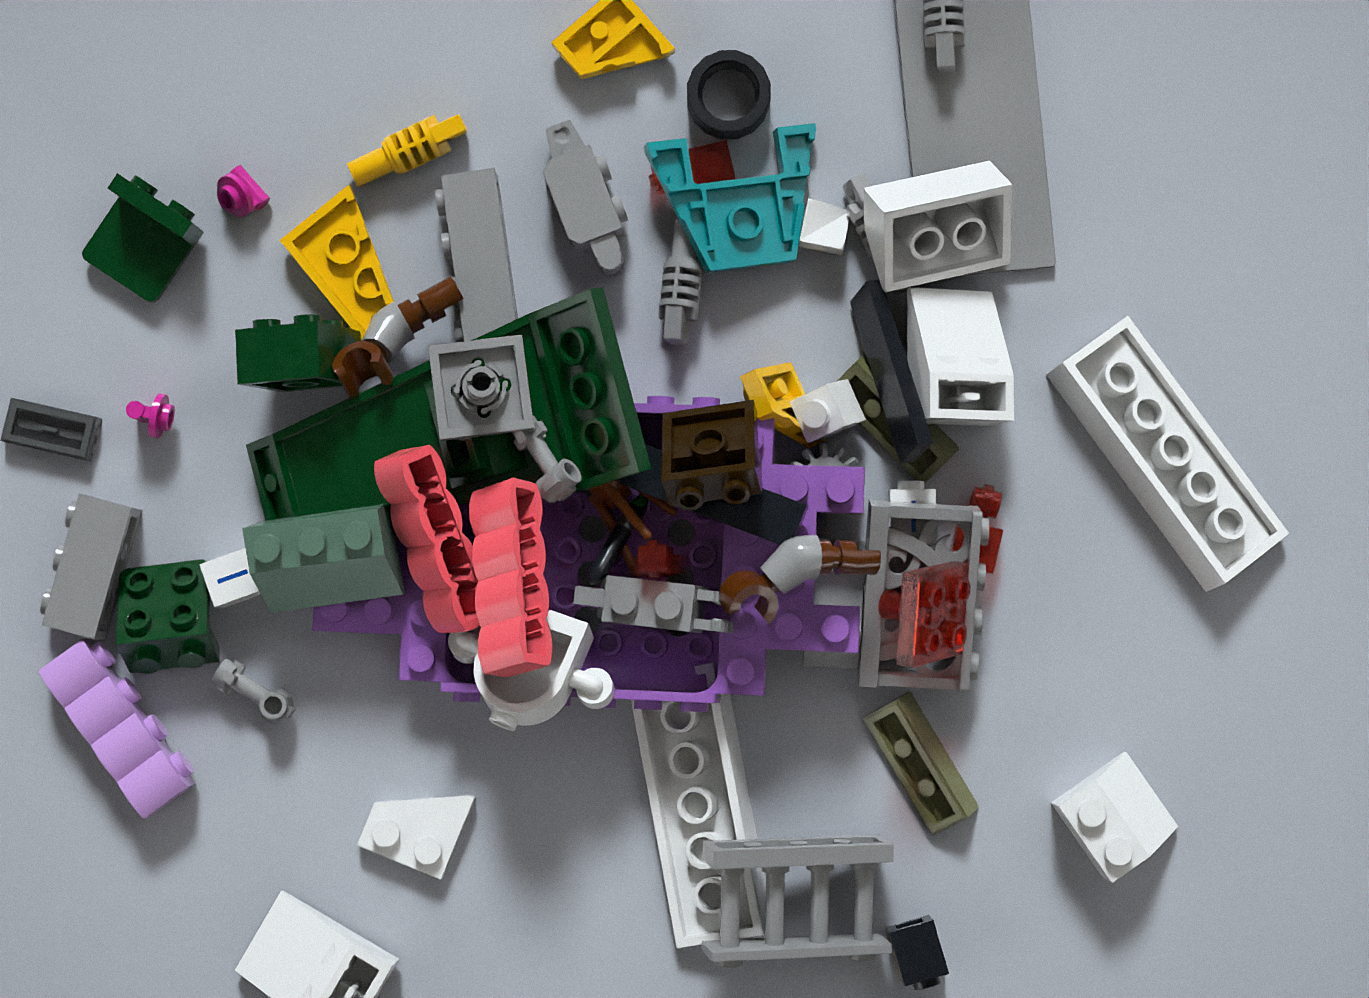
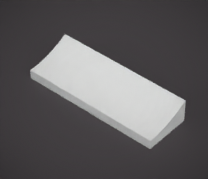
[1046,316,1289,592]
[631,663,766,948]

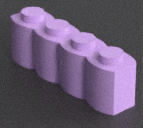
[38,639,195,819]

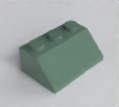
[242,503,405,613]

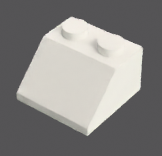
[1051,751,1178,883]

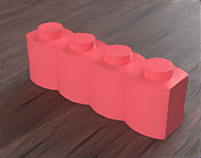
[374,445,480,633]
[469,477,553,678]

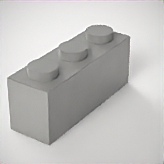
[40,493,142,640]

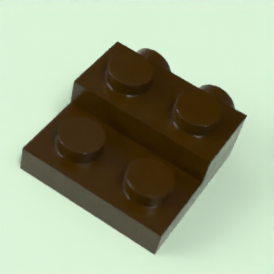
[661,400,762,511]

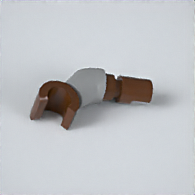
[332,276,464,400]
[719,535,881,624]

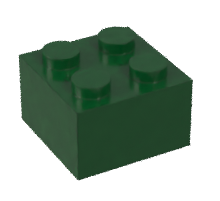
[235,314,363,392]

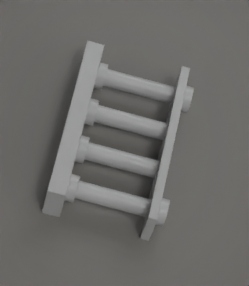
[702,834,894,968]

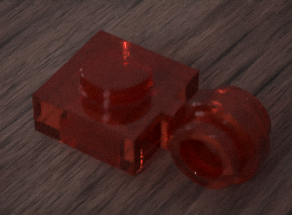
[648,140,736,194]
[950,484,1003,574]
[634,540,686,578]

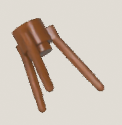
[588,480,678,577]

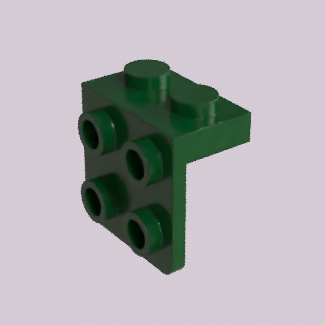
[82,173,204,303]
[116,559,220,674]

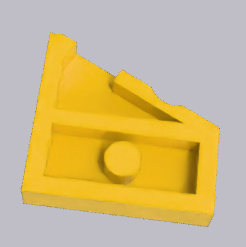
[551,0,675,80]
[740,362,826,448]

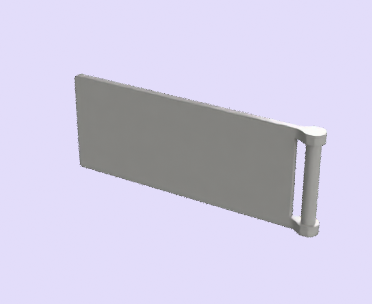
[894,0,1056,277]

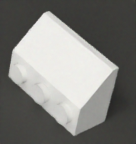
[863,161,1012,292]

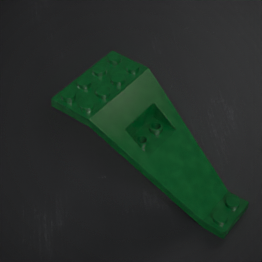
[246,287,652,521]

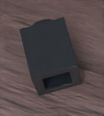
[886,915,949,990]

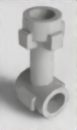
[512,416,582,503]
[212,658,295,723]

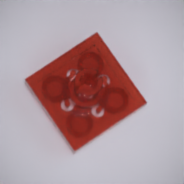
[878,561,971,668]

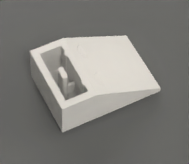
[907,287,1014,426]
[235,890,399,998]

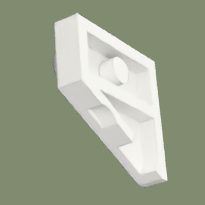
[357,794,476,880]

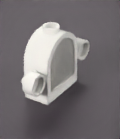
[448,610,615,731]

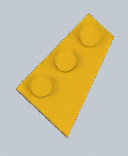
[280,184,394,341]

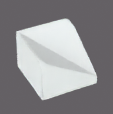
[798,198,850,255]

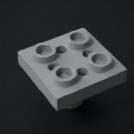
[428,335,534,441]

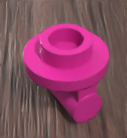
[217,165,270,217]
[126,393,175,439]

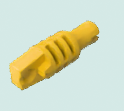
[347,114,468,187]

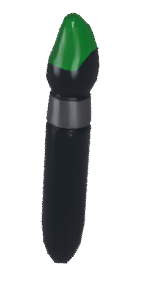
[588,494,648,586]

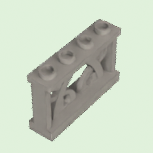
[856,499,989,692]

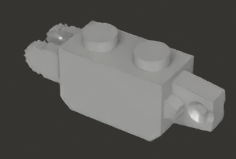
[543,120,628,277]
[573,575,734,633]

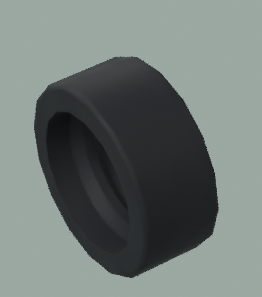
[687,50,771,140]

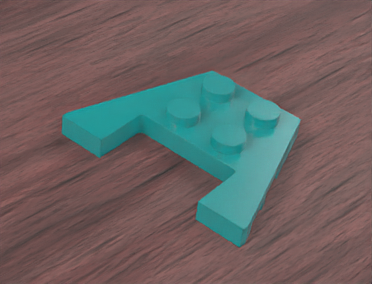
[644,123,816,274]

